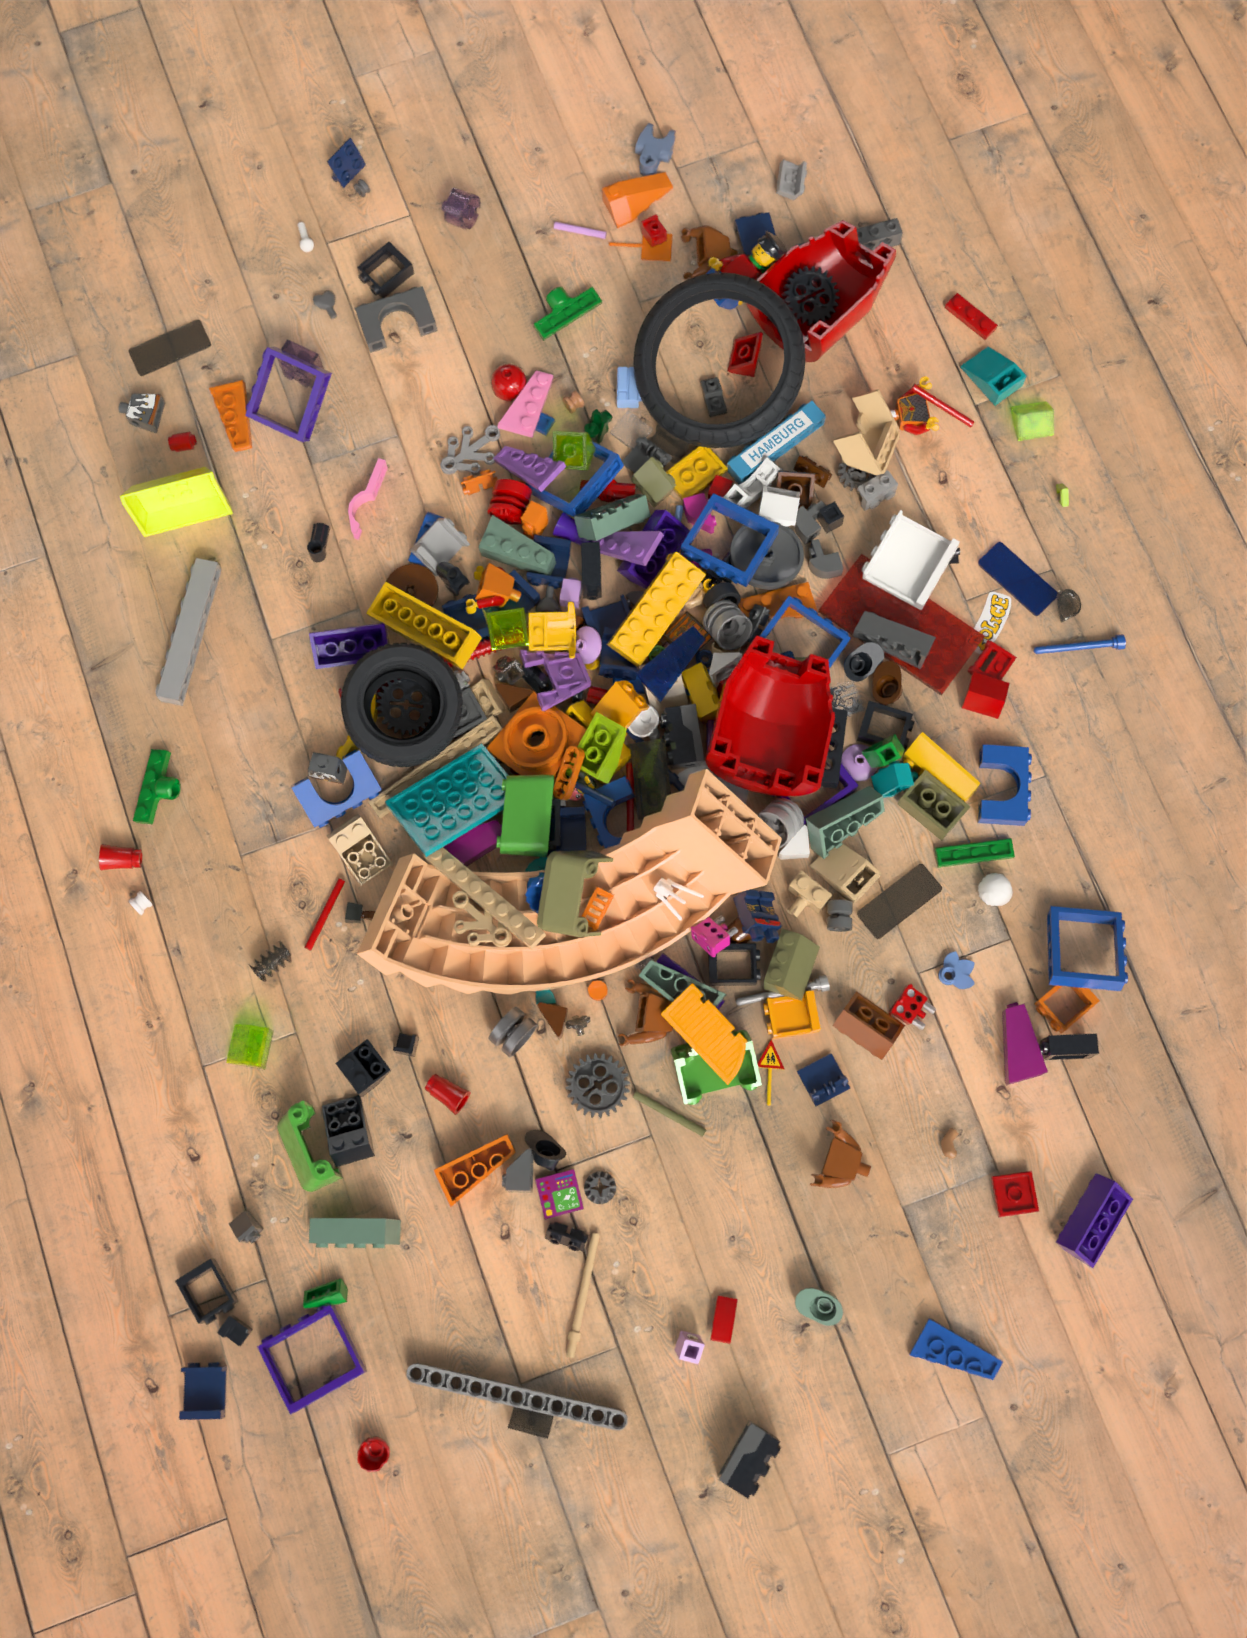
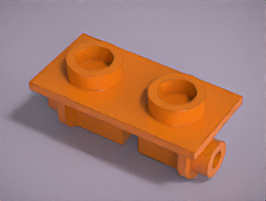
[460,469,498,496]

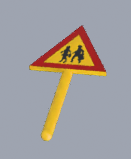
[757,1039,785,1106]

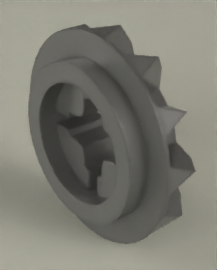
[584,1171,616,1204]

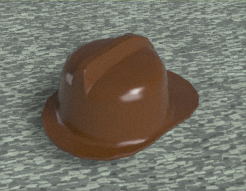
[873,661,903,705]

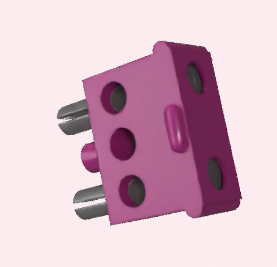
[691,915,738,957]

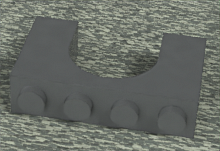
[355,286,438,353]

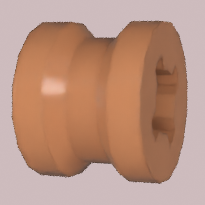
[562,391,585,414]

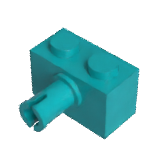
[871,761,918,798]

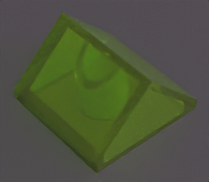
[1010,401,1054,441]
[553,431,596,470]
[486,607,529,650]

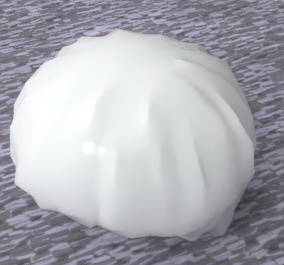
[978,873,1013,906]

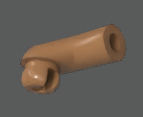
[940,1128,959,1159]

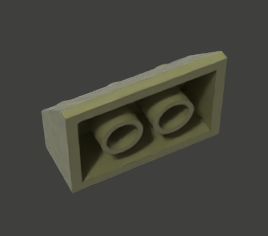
[898,770,970,841]
[764,929,820,1001]

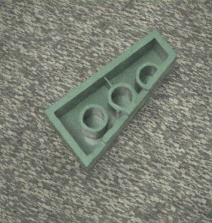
[574,494,651,541]
[478,515,556,576]
[806,786,885,859]
[639,960,727,1008]
[309,1218,401,1248]

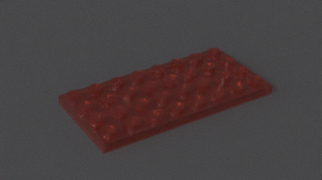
[818,553,985,696]

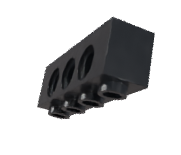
[821,708,848,789]

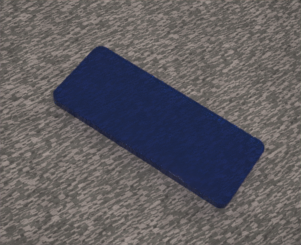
[978,542,1058,616]

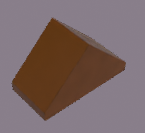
[495,683,533,713]
[537,1002,568,1040]

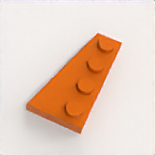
[209,380,252,452]
[738,582,819,619]

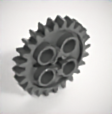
[566,1053,630,1119]

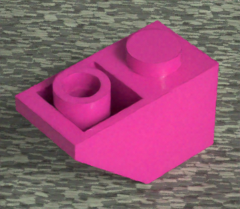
[683,493,717,534]

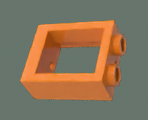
[1034,971,1100,1034]

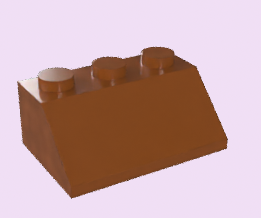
[832,991,905,1060]

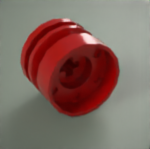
[487,479,532,525]

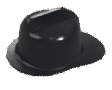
[844,642,884,682]
[525,1130,566,1171]

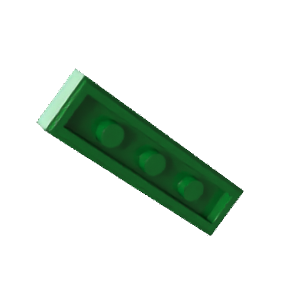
[934,838,1015,868]

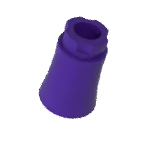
[553,512,592,546]

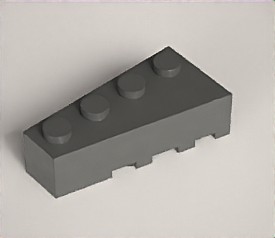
[853,611,936,669]

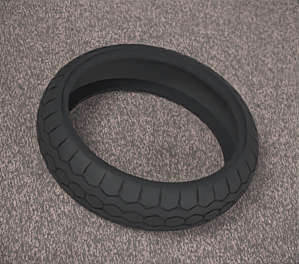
[633,273,805,448]

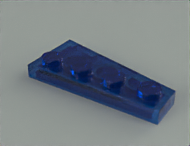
[635,626,705,703]

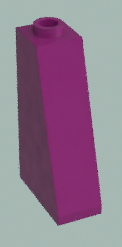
[443,820,502,867]
[1002,1002,1048,1086]

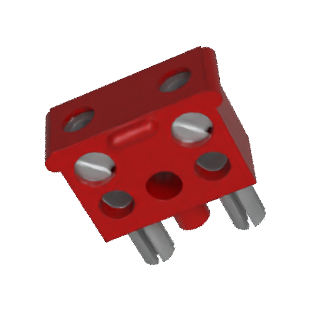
[889,984,936,1030]

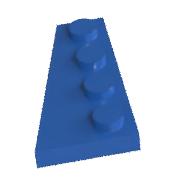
[909,1318,1003,1380]

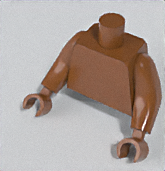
[681,225,738,279]
[618,979,673,1046]
[810,1119,871,1188]

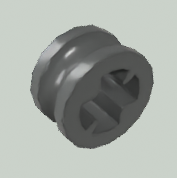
[353,179,371,198]

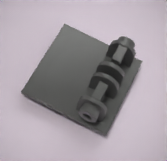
[622,437,672,473]

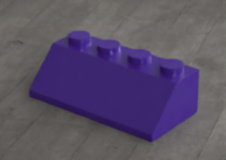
[617,510,690,589]
[309,623,390,669]
[1056,1173,1133,1268]

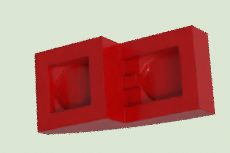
[710,1295,738,1344]

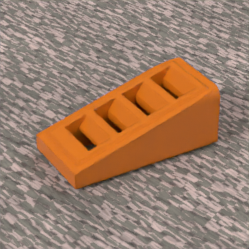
[581,886,615,930]

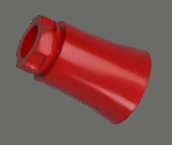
[99,844,143,871]
[425,1073,471,1115]

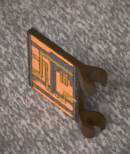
[655,612,713,670]

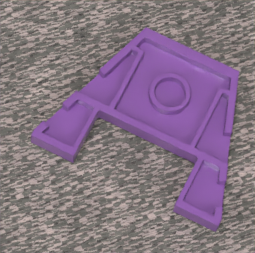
[520,650,591,711]

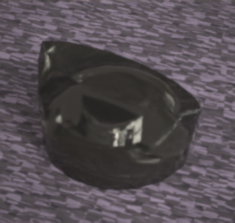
[1057,589,1081,623]

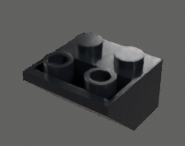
[335,1039,391,1097]

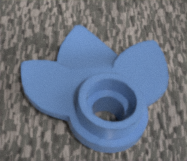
[938,951,975,989]

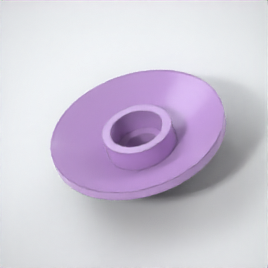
[576,626,602,664]
[841,744,878,781]

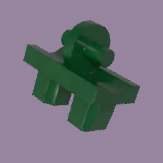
[583,409,613,444]

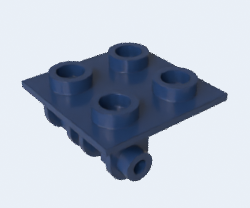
[327,138,366,188]
[797,1053,851,1107]

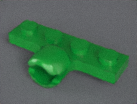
[533,287,602,341]
[133,749,181,825]

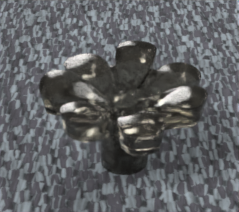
[565,1015,590,1036]

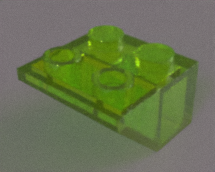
[226,1024,274,1070]

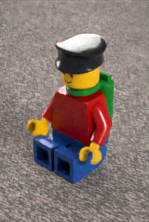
[706,231,787,310]

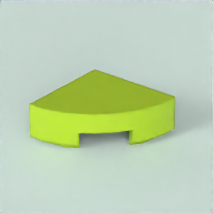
[1056,483,1069,507]

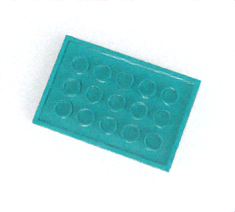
[385,744,508,857]

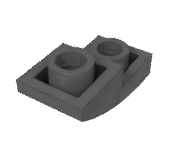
[701,377,727,417]

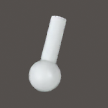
[298,222,314,252]

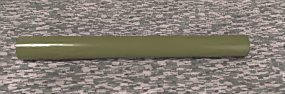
[633,1091,706,1137]

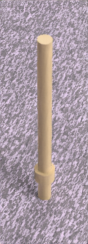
[566,1233,600,1358]

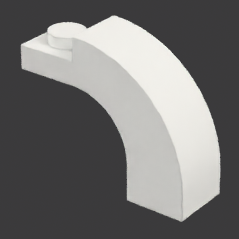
[724,457,782,509]

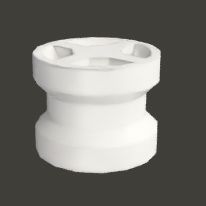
[128,891,153,915]

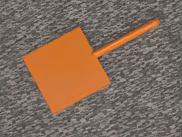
[609,234,673,261]

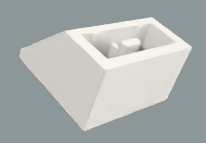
[759,486,800,526]

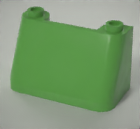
[496,775,554,857]
[671,1030,762,1105]
[277,1100,343,1192]

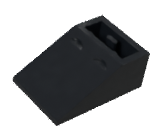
[322,1095,375,1167]

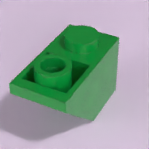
[862,734,905,768]

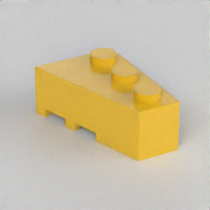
[681,662,720,723]

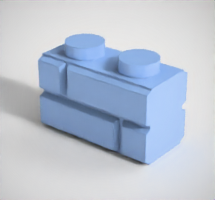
[617,367,642,408]

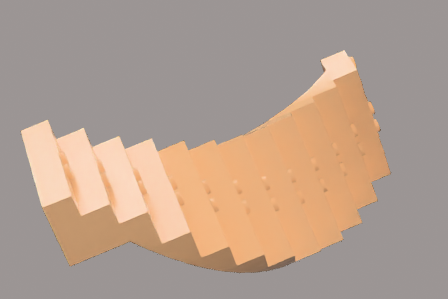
[357,769,782,995]

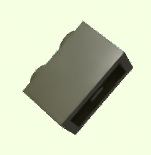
[631,456,676,508]

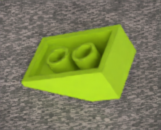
[570,712,627,784]

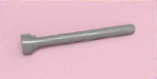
[736,975,830,1006]

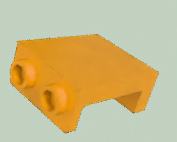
[590,680,649,736]
[763,990,821,1039]

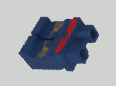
[733,889,782,943]

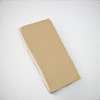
[470,679,506,719]

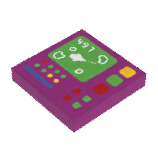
[535,1169,584,1219]

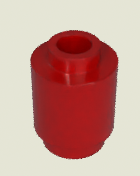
[168,431,197,452]

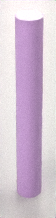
[554,222,607,239]

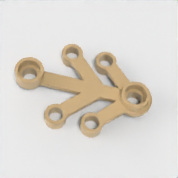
[452,891,512,947]

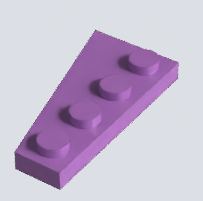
[591,531,664,566]

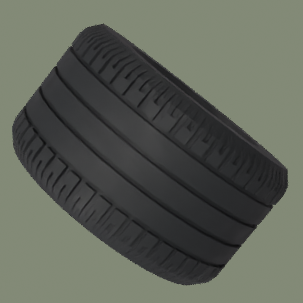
[341,643,463,767]

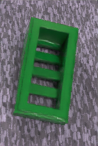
[303,1278,348,1309]

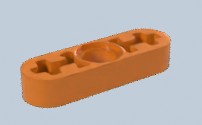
[553,746,585,800]

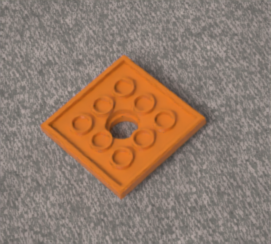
[486,691,587,779]

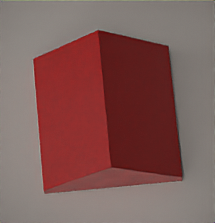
[727,332,763,377]
[962,672,1010,719]

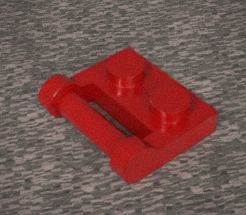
[967,640,1017,680]

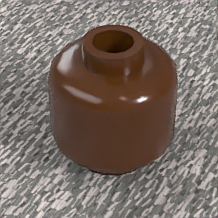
[726,917,751,944]

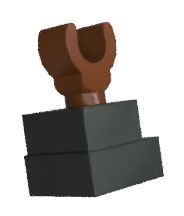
[345,902,376,924]

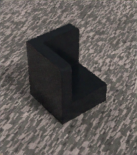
[817,502,844,534]
[393,1033,419,1057]
[217,1315,253,1346]

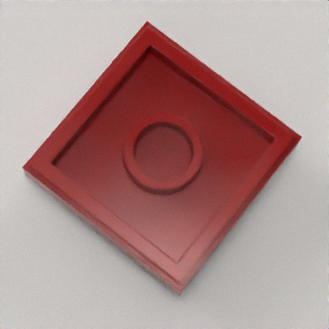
[991,1171,1040,1218]

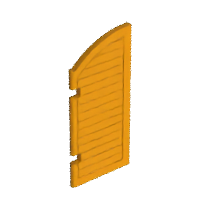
[661,983,747,1085]

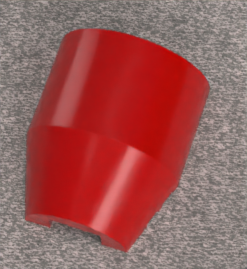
[746,220,896,362]
[706,635,835,796]

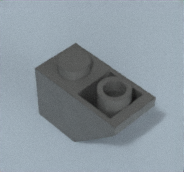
[229,1210,264,1243]

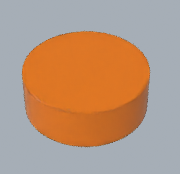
[588,980,608,1001]

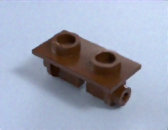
[793,456,833,488]

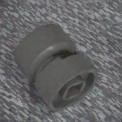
[827,900,853,932]

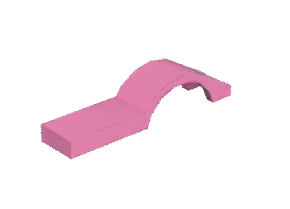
[348,458,388,540]

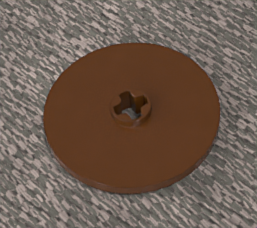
[386,564,438,607]

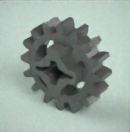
[837,460,877,492]

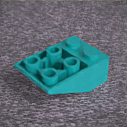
[960,346,1027,406]

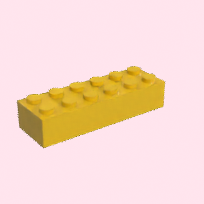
[607,552,706,667]
[366,582,482,670]

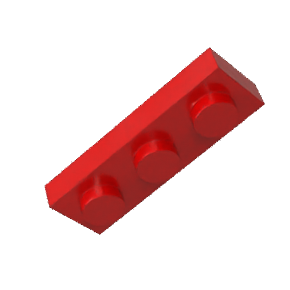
[945,293,998,340]

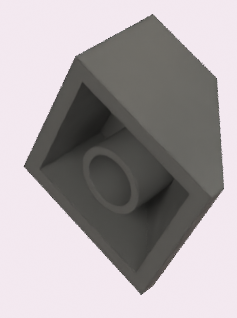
[502,1149,534,1193]

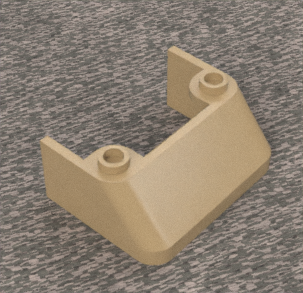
[833,389,900,475]

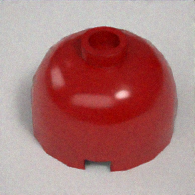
[491,363,527,401]

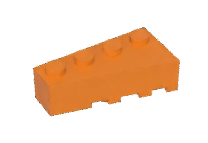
[434,1134,516,1207]

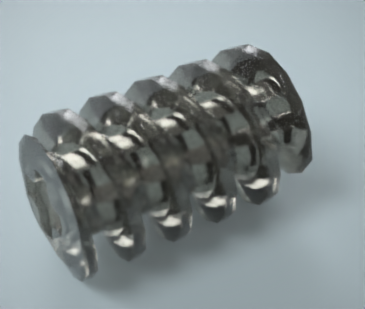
[249,940,292,982]

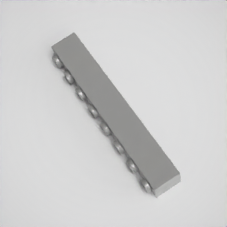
[156,558,222,706]

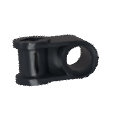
[436,561,470,596]

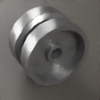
[488,1006,538,1058]

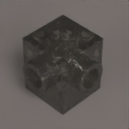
[492,655,525,686]

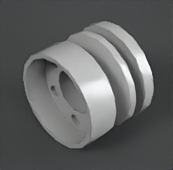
[703,600,752,650]
[757,798,804,848]

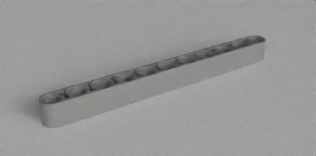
[406,1363,628,1430]

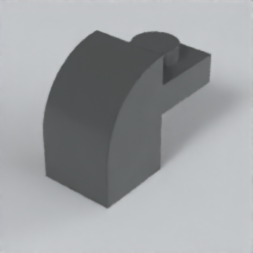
[794,500,826,545]
[808,539,844,579]

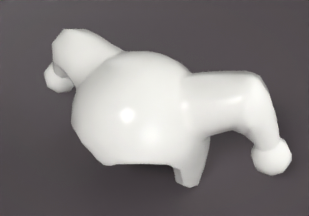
[628,705,660,750]

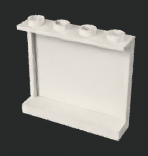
[861,510,960,610]

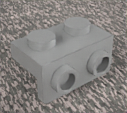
[776,159,807,201]
[857,470,898,511]

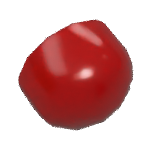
[357,1436,390,1472]

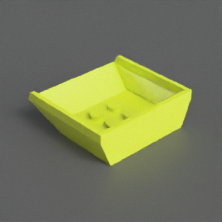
[120,467,233,537]

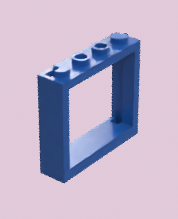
[526,431,624,517]
[681,493,779,587]
[760,596,851,670]
[1047,906,1128,991]

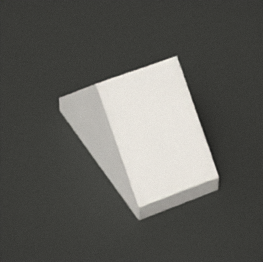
[709,652,742,688]
[778,825,810,860]

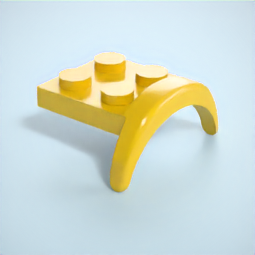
[528,602,576,658]

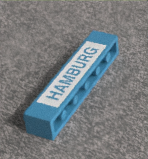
[727,401,826,484]

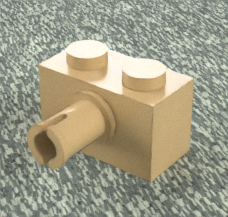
[787,870,832,918]

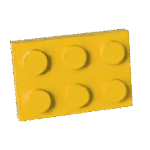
[666,446,728,500]

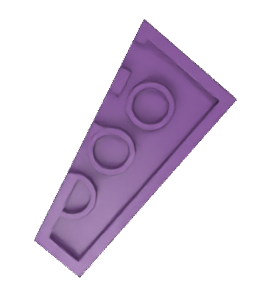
[493,446,566,492]

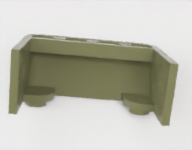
[537,850,614,937]

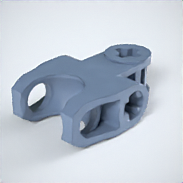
[635,123,676,176]

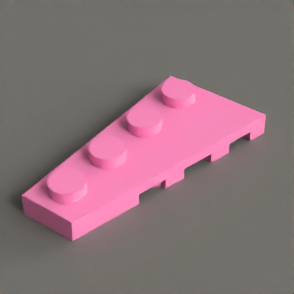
[498,370,553,438]

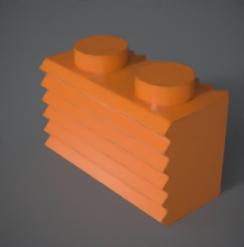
[521,501,549,540]

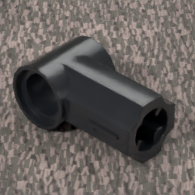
[307,522,330,563]

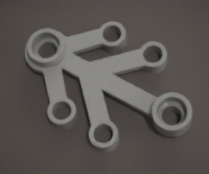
[440,425,500,475]

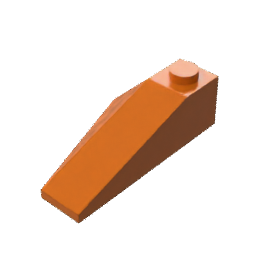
[602,172,673,228]

